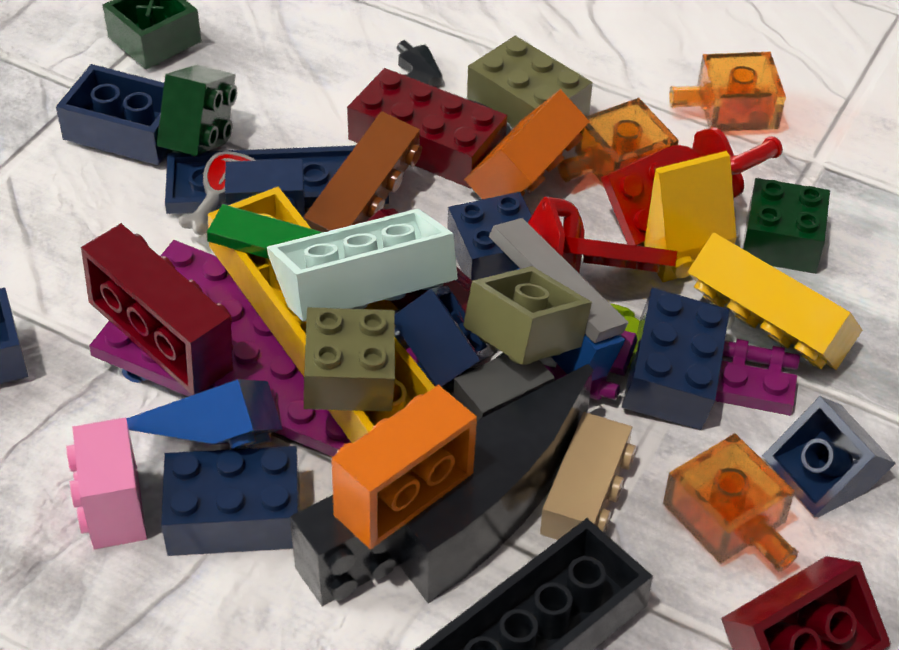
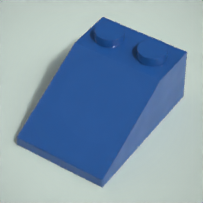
[126,379,282,449]

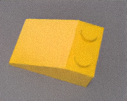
[644,151,737,282]

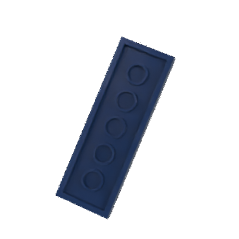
[165,145,389,214]

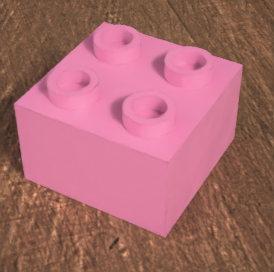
[66,417,147,549]

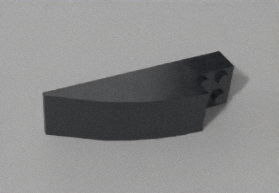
[290,364,593,607]

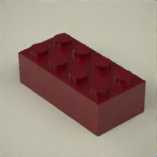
[347,68,507,189]
[81,223,233,395]

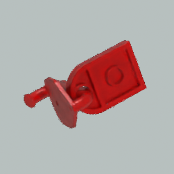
[600,127,783,245]
[528,196,678,273]

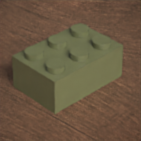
[467,35,593,128]

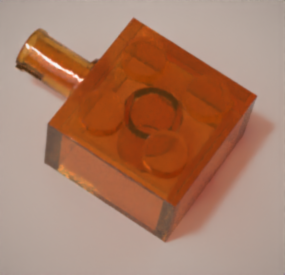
[669,51,786,132]
[558,98,679,184]
[663,433,799,572]

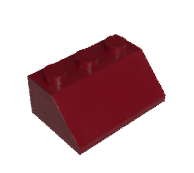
[721,556,891,650]

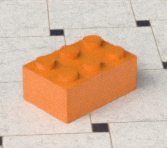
[464,89,590,199]
[332,385,477,550]

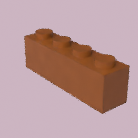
[303,111,422,232]

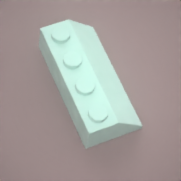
[267,208,458,322]

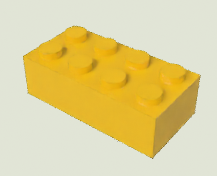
[687,232,863,370]

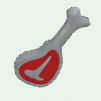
[179,151,256,235]

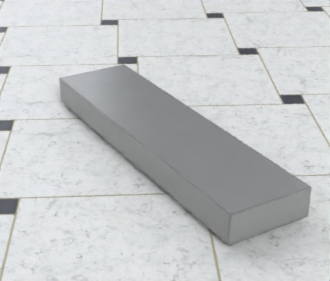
[489,218,628,343]

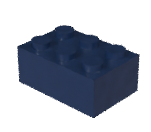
[56,64,170,166]
[622,287,730,430]
[161,446,300,556]

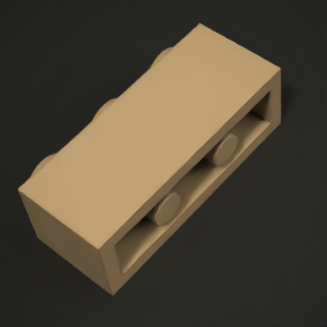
[540,412,636,540]

